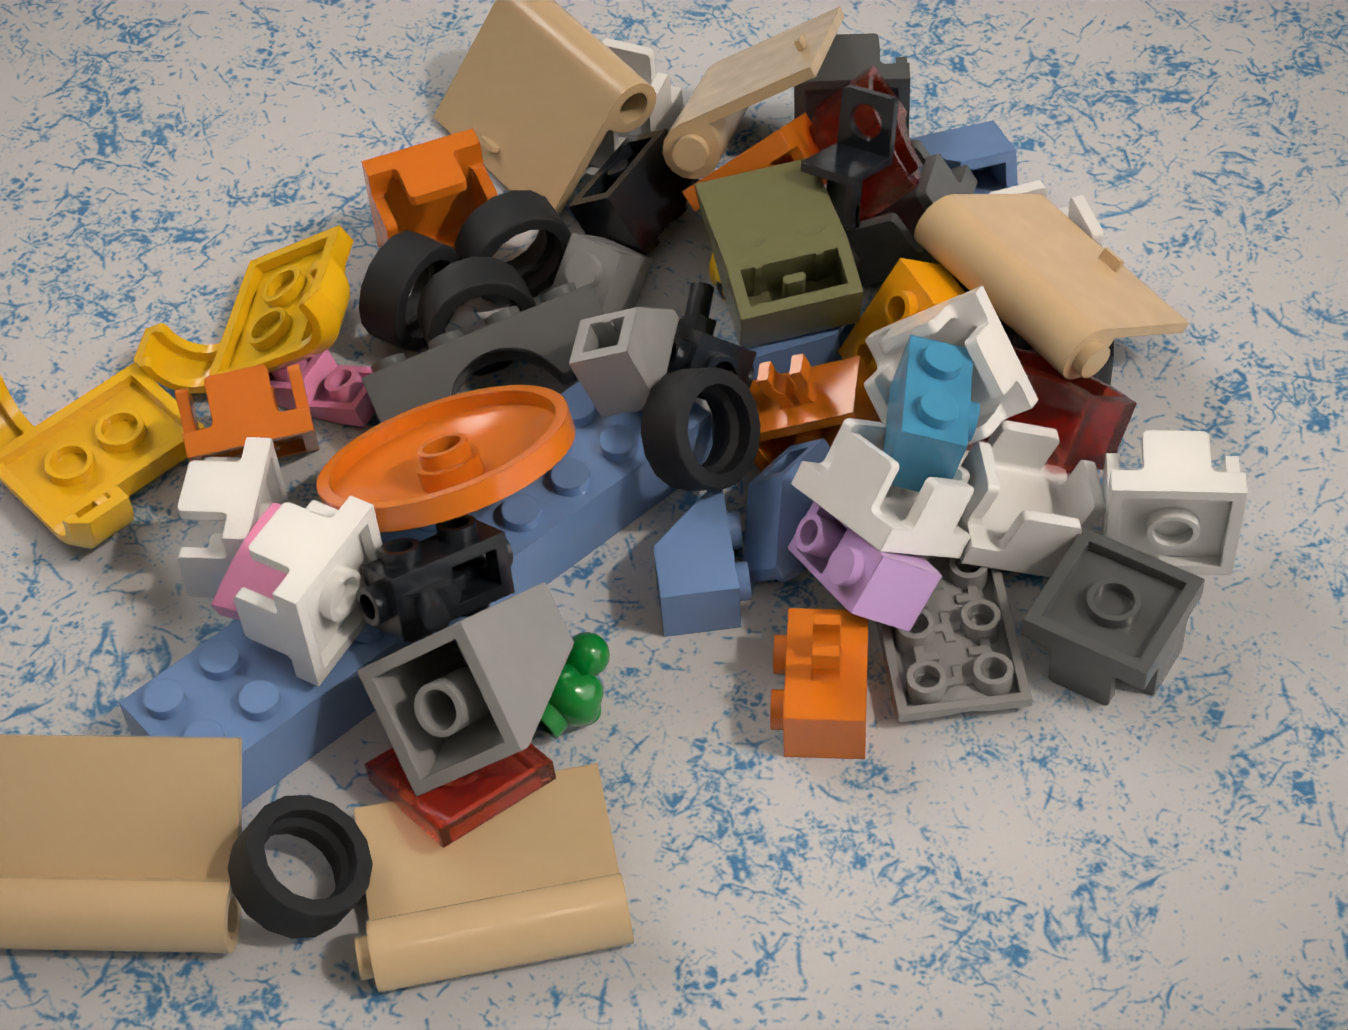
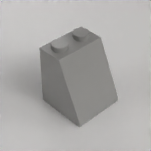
[357,582,574,797]

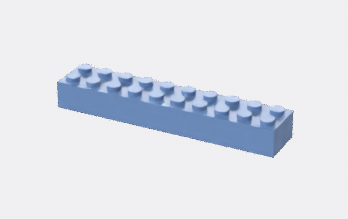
[119,381,713,809]

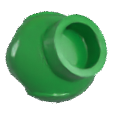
[538,632,610,739]

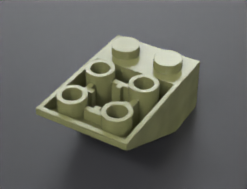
[695,158,864,348]

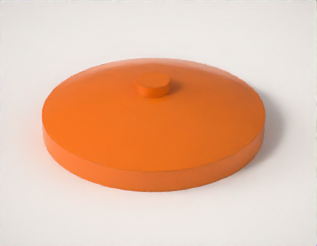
[316,385,576,533]

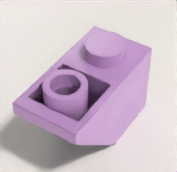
[788,502,942,632]

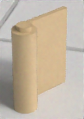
[433,0,656,216]
[663,6,845,179]
[914,194,1189,380]
[0,734,242,953]
[354,763,634,992]

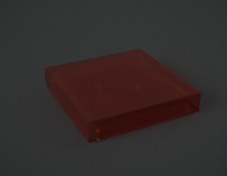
[364,743,556,848]

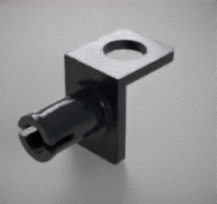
[801,85,899,231]

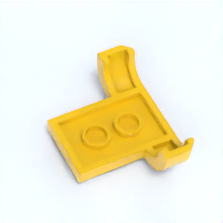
[133,225,354,394]
[0,362,205,549]

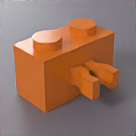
[749,353,882,472]
[770,608,868,759]

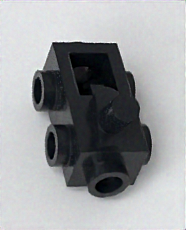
[666,282,757,400]
[356,514,515,642]

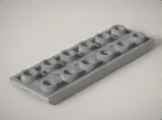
[876,445,1033,722]

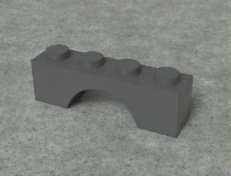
[362,282,604,424]

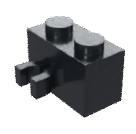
[568,128,700,256]

